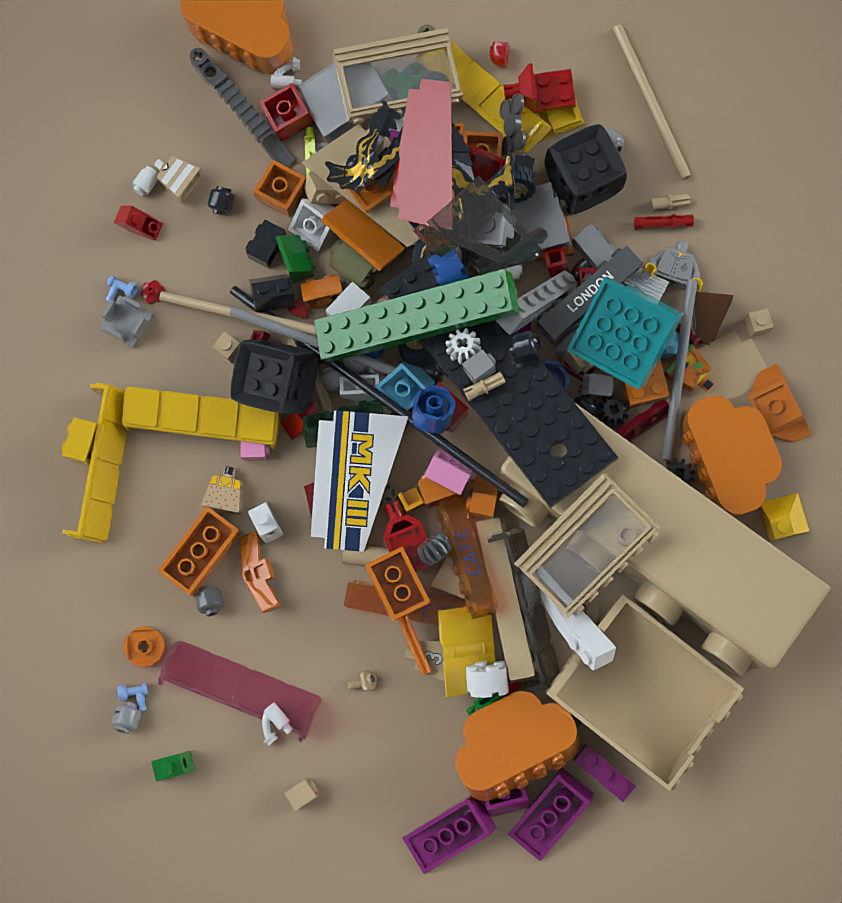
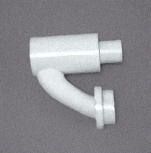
[271,57,302,89]
[262,702,293,746]

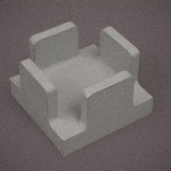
[466,204,515,248]
[100,295,154,348]

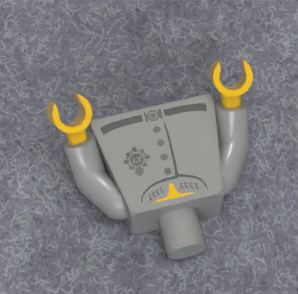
[642,240,703,292]

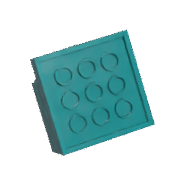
[567,277,684,389]

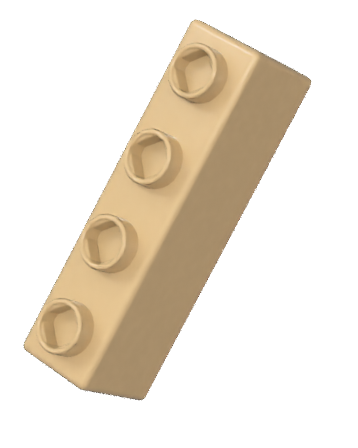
[499,403,831,677]

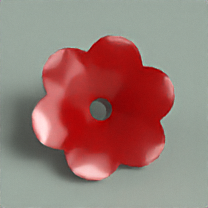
[140,280,165,304]

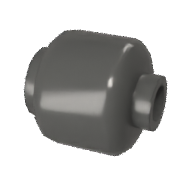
[195,585,223,617]

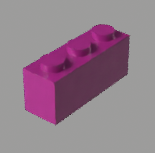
[573,744,636,802]

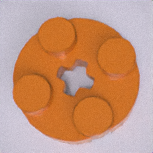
[123,626,165,667]

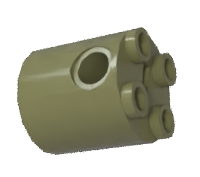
[329,239,384,290]

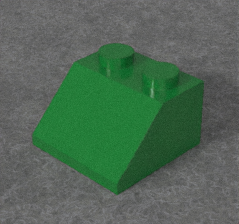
[276,235,316,283]

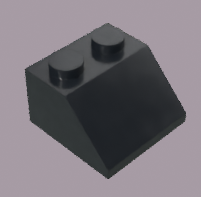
[249,274,295,313]

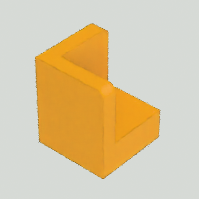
[398,487,425,514]

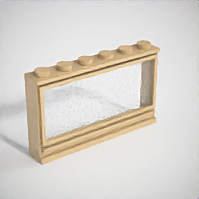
[333,28,463,124]
[514,473,660,618]

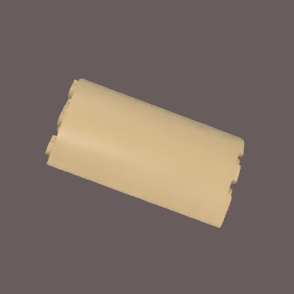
[546,594,744,791]

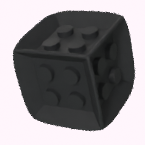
[544,124,627,215]
[230,340,318,414]

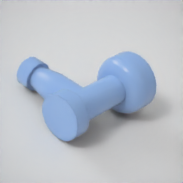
[105,275,138,302]
[117,683,149,711]

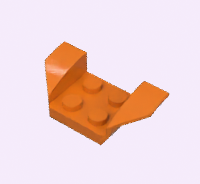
[748,363,812,443]

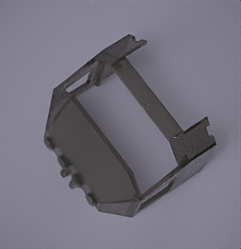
[408,174,548,275]

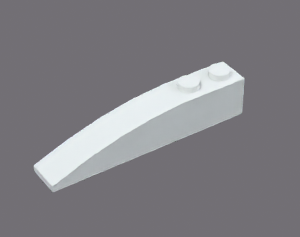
[536,566,616,670]

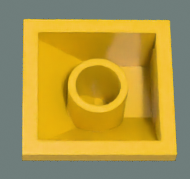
[760,493,809,542]

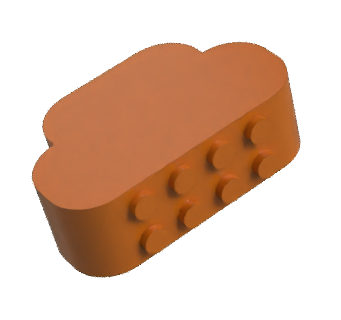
[180,0,293,74]
[681,396,782,518]
[455,691,580,801]

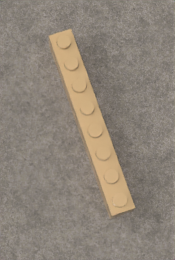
[476,517,538,684]

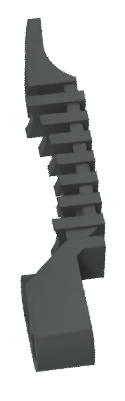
[190,48,296,167]

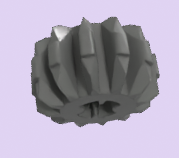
[416,533,452,566]

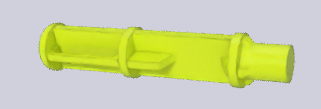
[304,127,316,178]

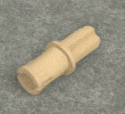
[650,194,690,211]
[463,372,505,401]

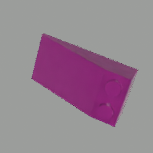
[508,768,594,861]
[403,795,497,874]

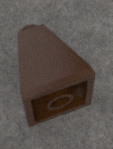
[692,291,733,345]

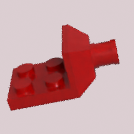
[503,63,576,113]
[383,500,438,572]

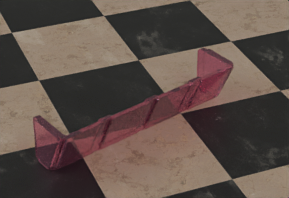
[158,641,322,743]

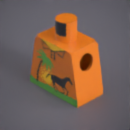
[664,344,714,392]

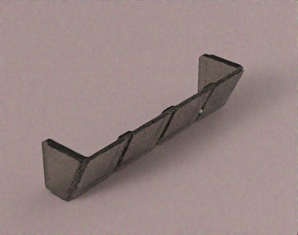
[487,527,560,693]

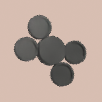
[499,93,526,155]

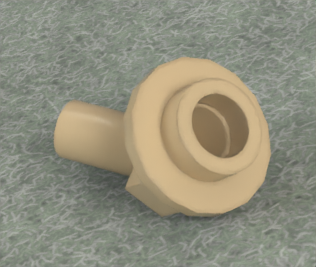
[347,670,377,691]

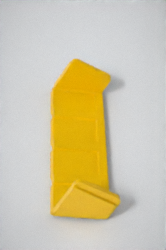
[415,39,551,153]
[62,383,127,543]
[122,386,282,449]

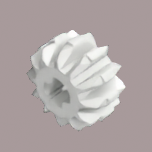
[446,328,481,364]

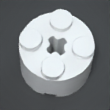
[466,661,509,698]

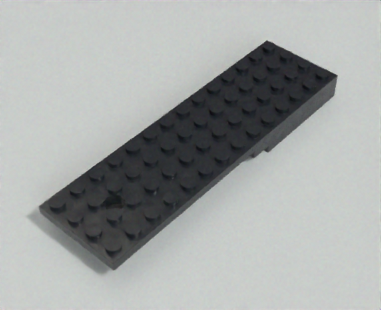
[380,241,618,509]

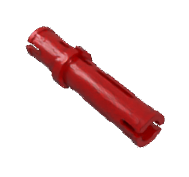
[634,214,694,229]

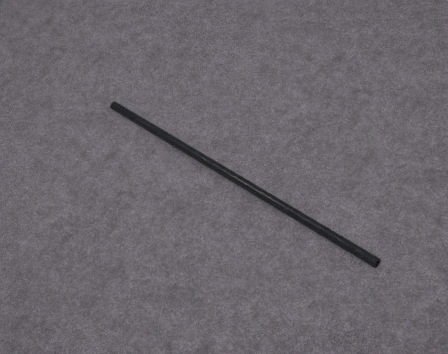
[230,286,529,508]

